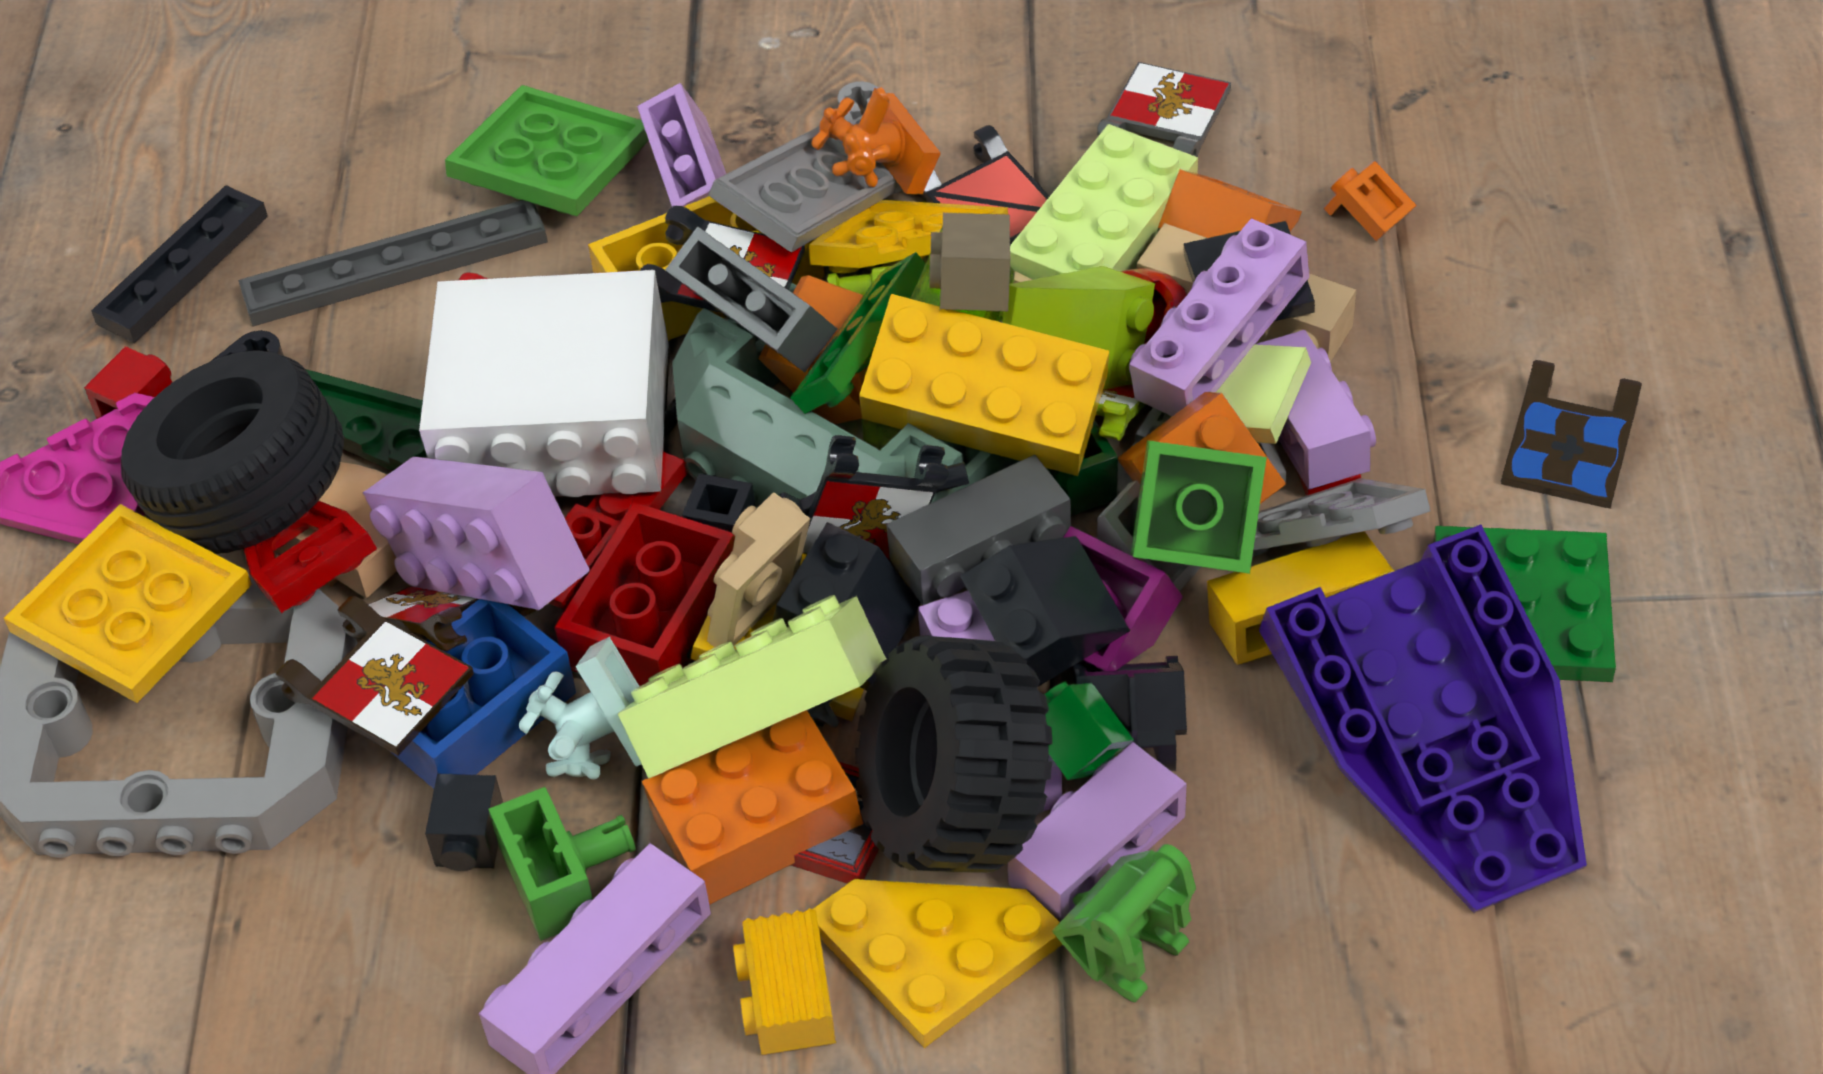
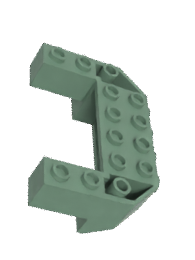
[672,283,1020,565]

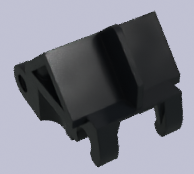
[1073,656,1187,771]

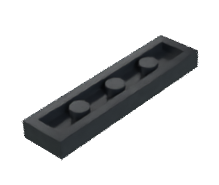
[91,185,268,343]

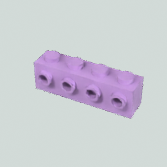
[1129,218,1309,416]
[479,843,711,1074]

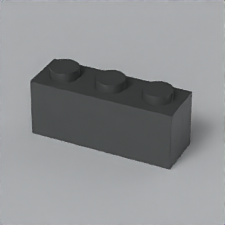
[665,226,837,373]
[886,455,1071,605]

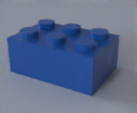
[390,599,576,789]

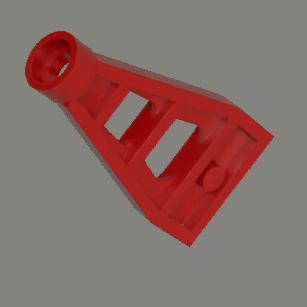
[244,501,377,614]

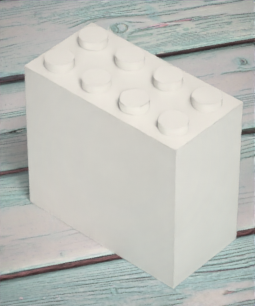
[419,270,669,497]

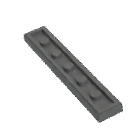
[238,200,548,326]

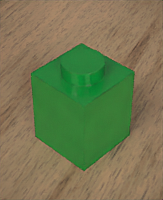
[1044,682,1134,780]

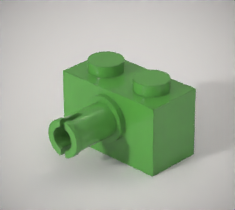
[488,787,636,941]

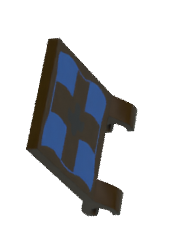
[1501,360,1642,509]

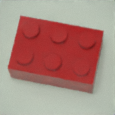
[555,502,735,687]

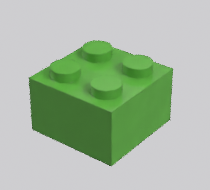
[1131,440,1267,574]

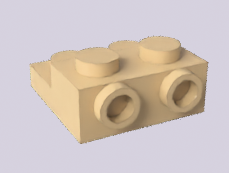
[707,492,810,647]

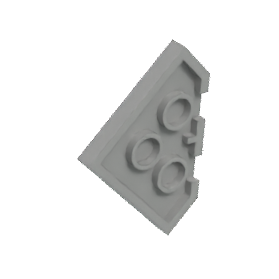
[1252,478,1431,557]

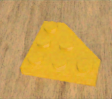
[809,200,1008,273]
[813,879,1063,1048]

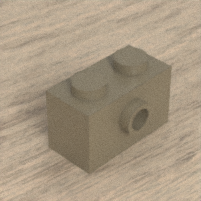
[929,212,1010,311]

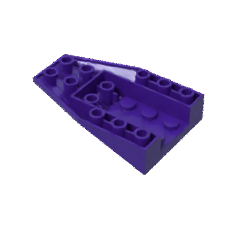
[1259,524,1587,913]

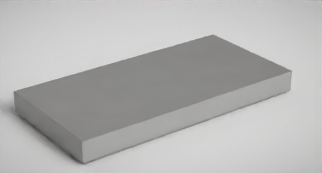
[708,126,898,252]

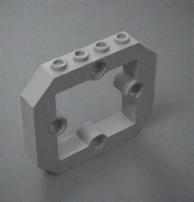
[0,573,358,858]

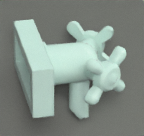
[519,637,641,780]

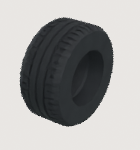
[121,350,344,554]

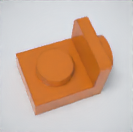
[1324,161,1417,241]

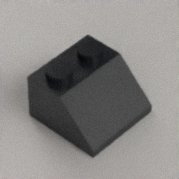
[772,522,921,691]
[960,536,1131,687]

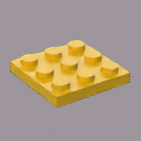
[3,504,252,703]

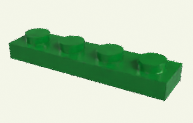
[790,252,929,414]

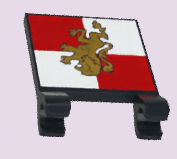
[640,205,805,313]
[803,435,949,562]

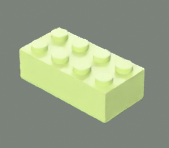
[1010,124,1198,279]
[617,595,886,778]

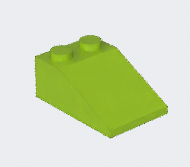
[1002,266,1155,389]

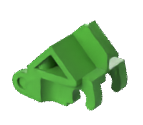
[1052,844,1196,1002]

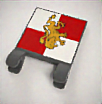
[1097,62,1231,157]

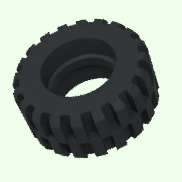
[855,635,1053,873]

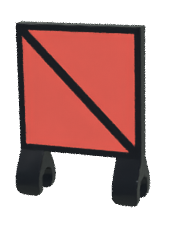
[915,125,1050,245]

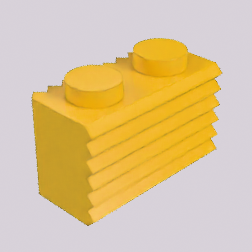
[733,908,836,1055]

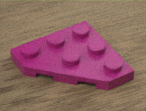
[0,393,154,544]

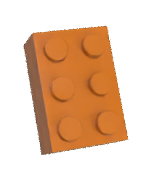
[642,710,863,905]

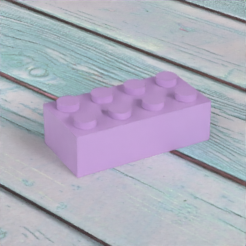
[363,456,590,610]

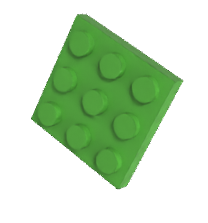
[445,85,649,216]

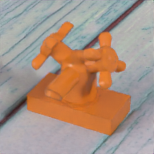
[811,87,941,194]

